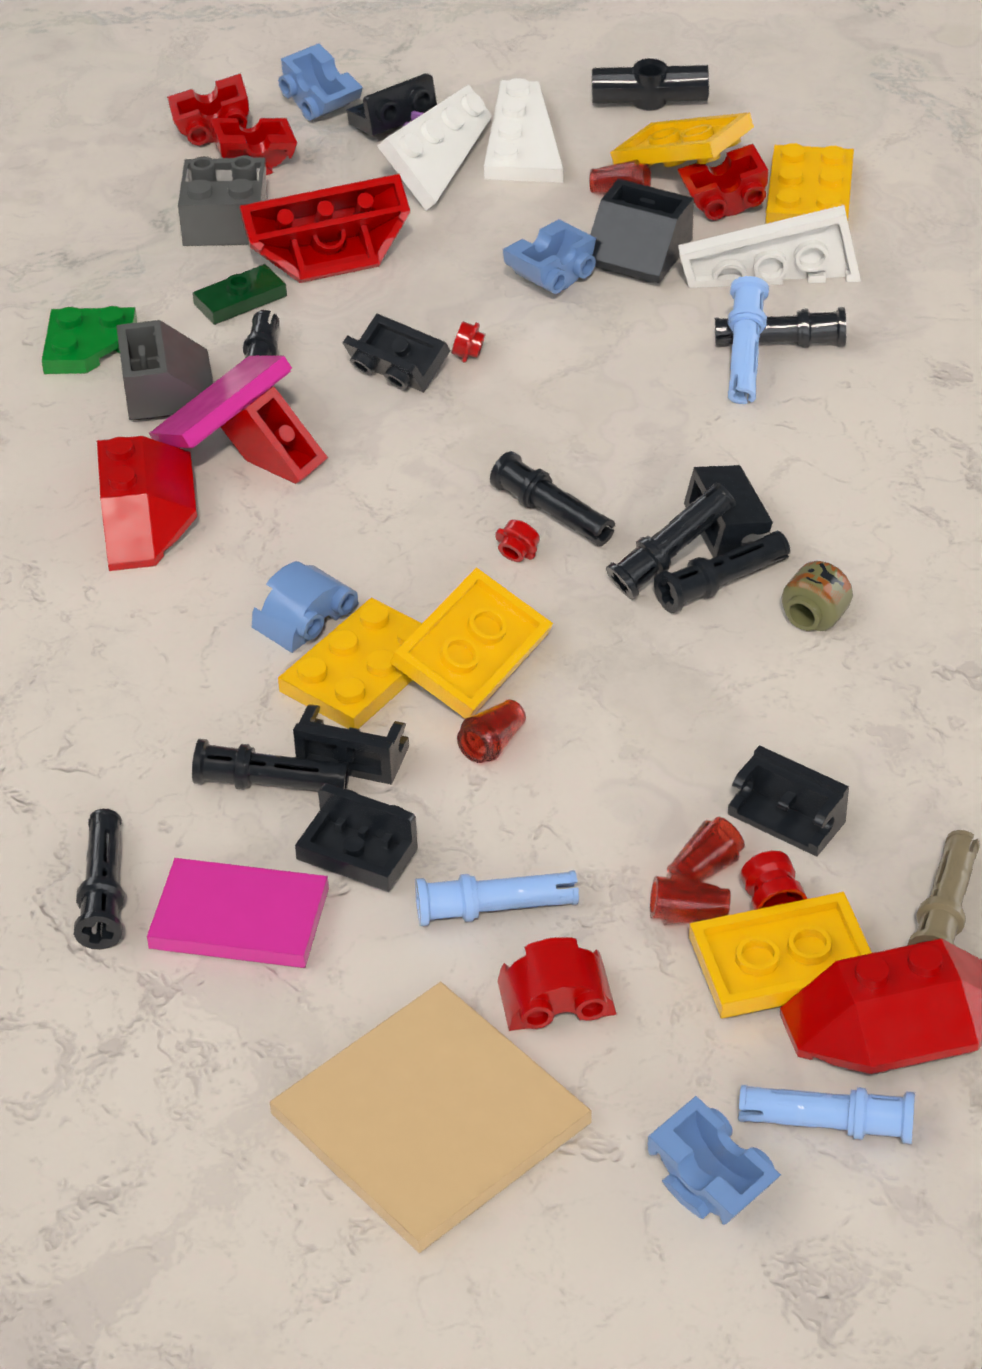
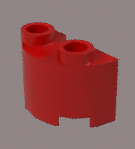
[167,73,249,146]
[210,118,297,175]
[677,144,768,220]
[497,937,617,1031]

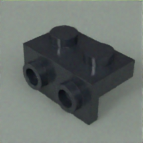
[346,73,437,136]
[342,313,451,393]
[295,783,418,892]

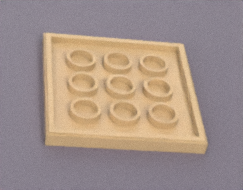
[269,981,592,1253]

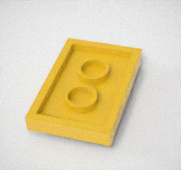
[610,112,754,170]
[766,143,854,224]
[390,567,553,721]
[278,597,422,729]
[689,891,872,1019]

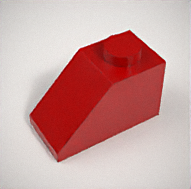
[221,386,328,484]

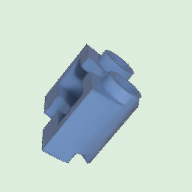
[278,43,363,120]
[503,219,596,294]
[252,561,359,653]
[648,1096,781,1224]

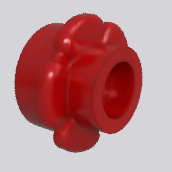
[451,321,486,363]
[495,519,540,562]

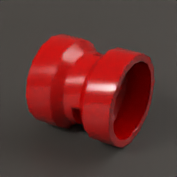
[741,850,807,910]

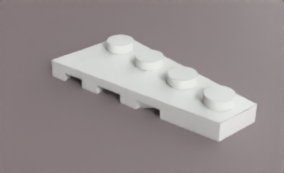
[484,78,563,183]
[377,85,492,211]
[679,205,861,288]

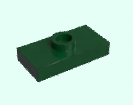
[192,264,287,325]

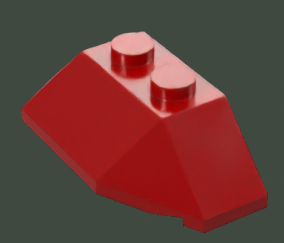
[239,174,410,283]
[97,436,197,571]
[780,938,982,1074]

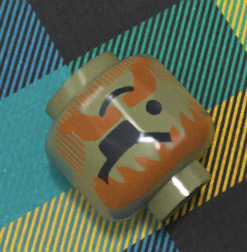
[781,560,853,631]

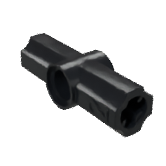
[592,58,709,111]

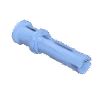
[728,276,769,404]
[415,870,579,926]
[739,1085,915,1144]

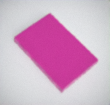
[149,355,292,449]
[147,858,329,968]

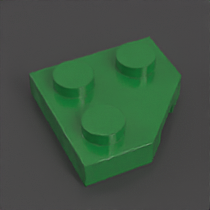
[41,306,137,374]

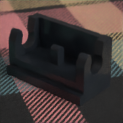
[684,465,773,558]
[293,704,409,785]
[728,745,849,857]

